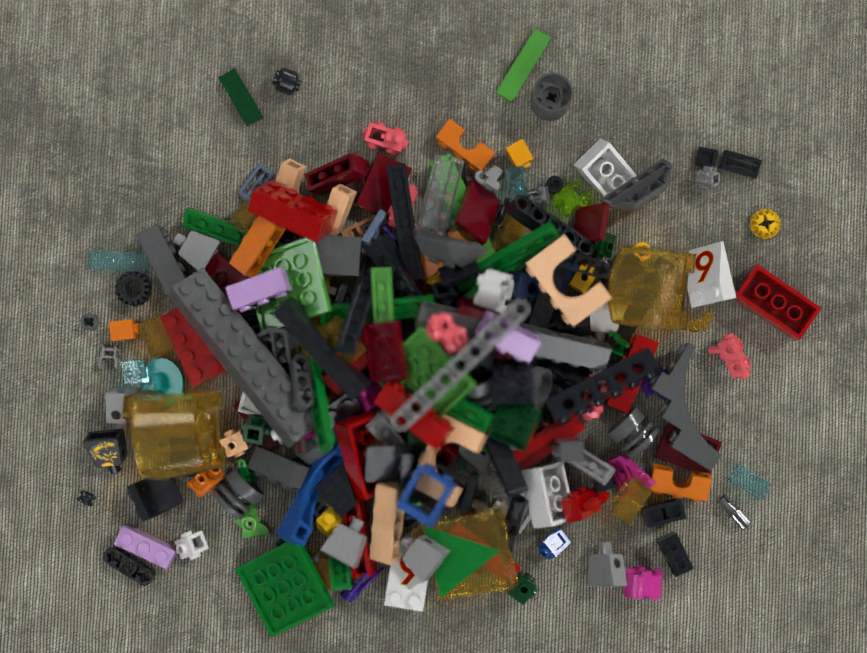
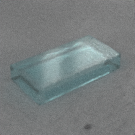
[728,464,772,501]

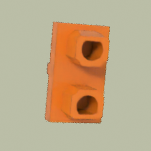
[187,463,226,498]

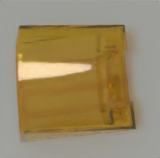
[608,245,696,330]
[130,389,226,480]

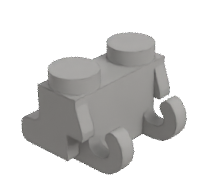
[475,165,503,195]

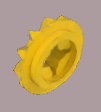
[750,209,781,239]

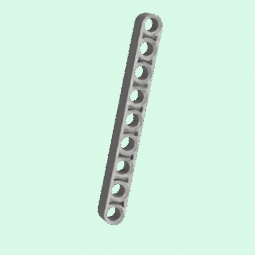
[391,300,530,431]

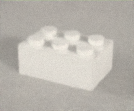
[521,462,570,528]

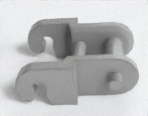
[98,344,120,370]

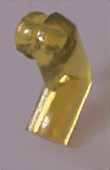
[688,311,714,333]

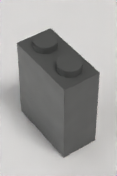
[315,235,362,278]

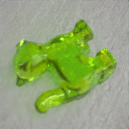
[552,178,592,218]

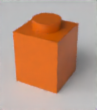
[109,319,140,342]

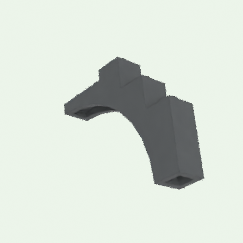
[649,343,722,471]

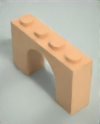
[276,158,357,236]
[526,234,612,327]
[411,414,489,507]

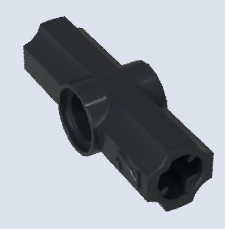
[496,495,529,553]

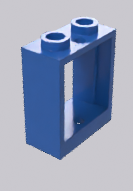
[396,463,458,527]

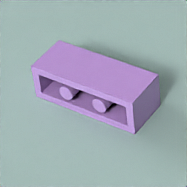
[225,267,292,312]
[475,310,541,363]
[114,524,177,569]

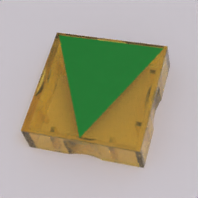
[422,507,519,601]

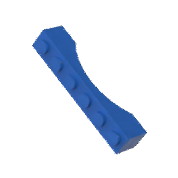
[276,434,344,547]

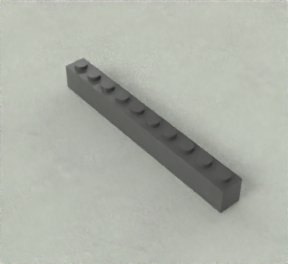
[415,300,612,372]

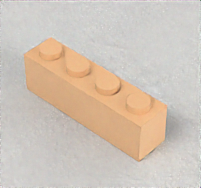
[369,481,405,565]

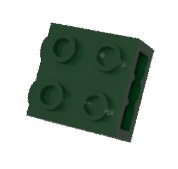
[489,404,542,452]

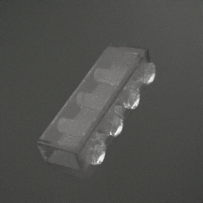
[416,154,465,236]

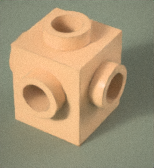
[219,428,252,458]

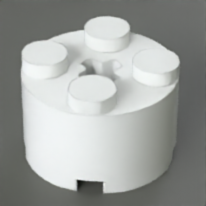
[474,269,514,313]

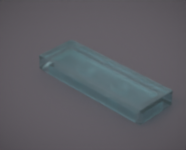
[89,250,148,273]

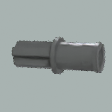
[717,494,750,530]

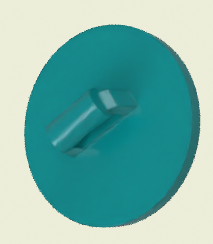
[140,358,185,406]

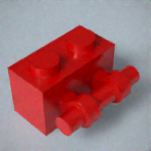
[560,485,610,523]

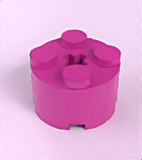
[622,566,663,600]

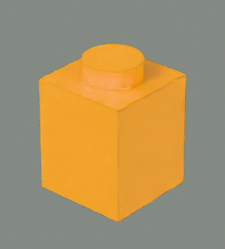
[505,139,534,171]

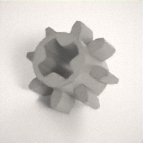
[696,166,720,190]

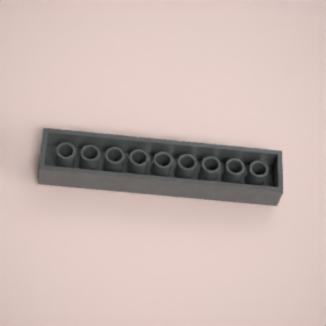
[168,268,315,449]

